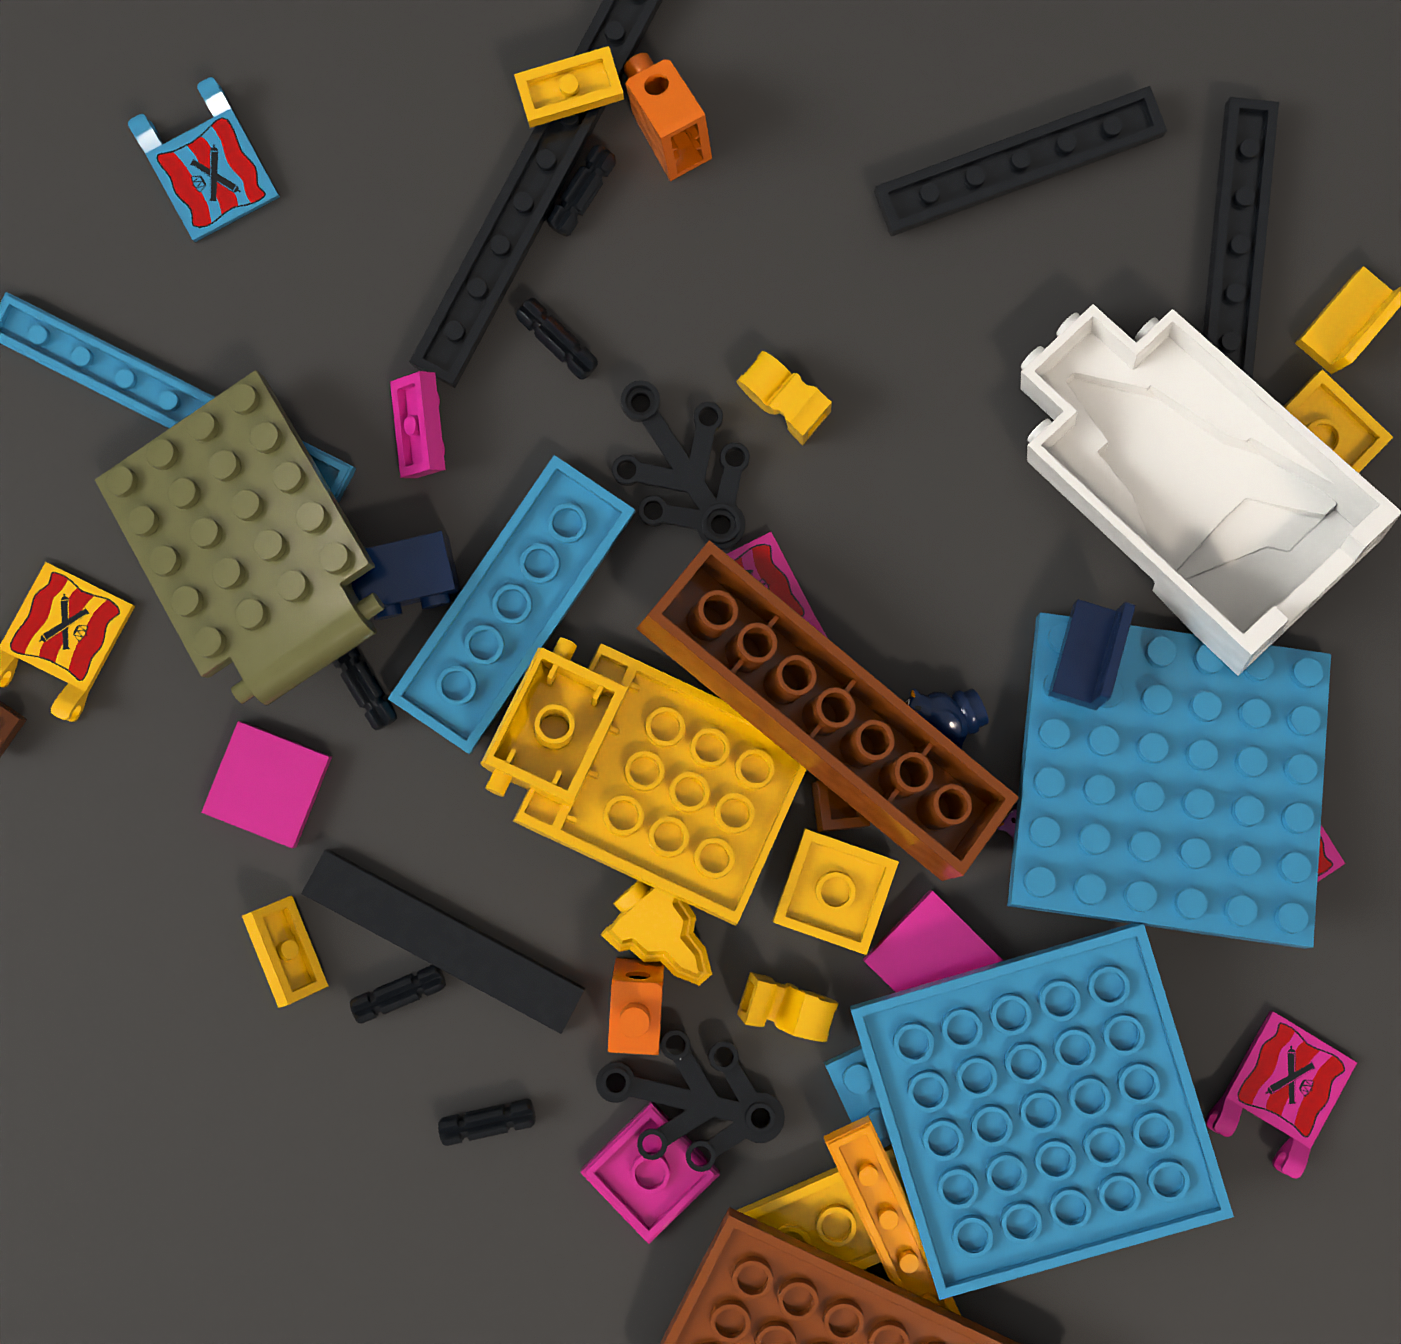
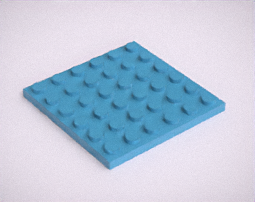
[1007,612,1331,949]
[850,923,1234,1300]

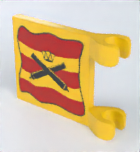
[0,562,135,722]

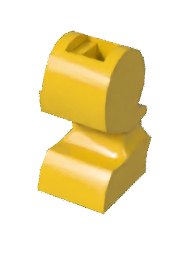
[736,351,832,446]
[737,972,838,1042]

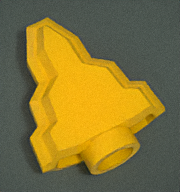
[601,880,712,986]

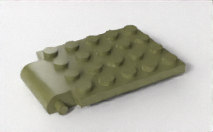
[95,370,385,705]

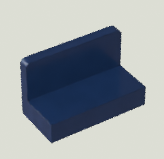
[1048,599,1135,711]

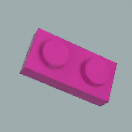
[390,371,446,478]

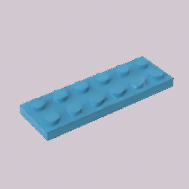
[388,455,636,754]

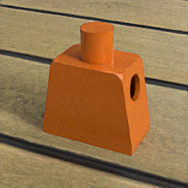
[623,53,712,181]
[608,957,664,1055]

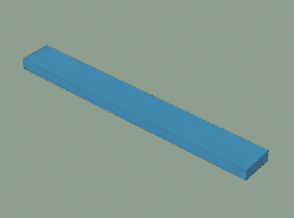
[0,292,356,503]

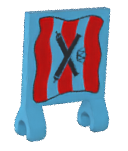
[128,77,280,242]

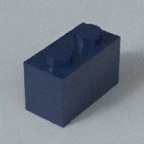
[351,531,461,620]

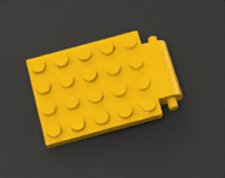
[480,637,807,926]

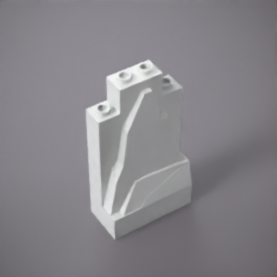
[1020,304,1401,676]

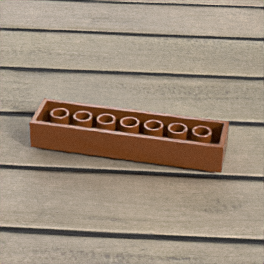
[636,540,1019,881]

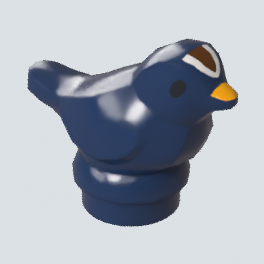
[905,688,989,749]

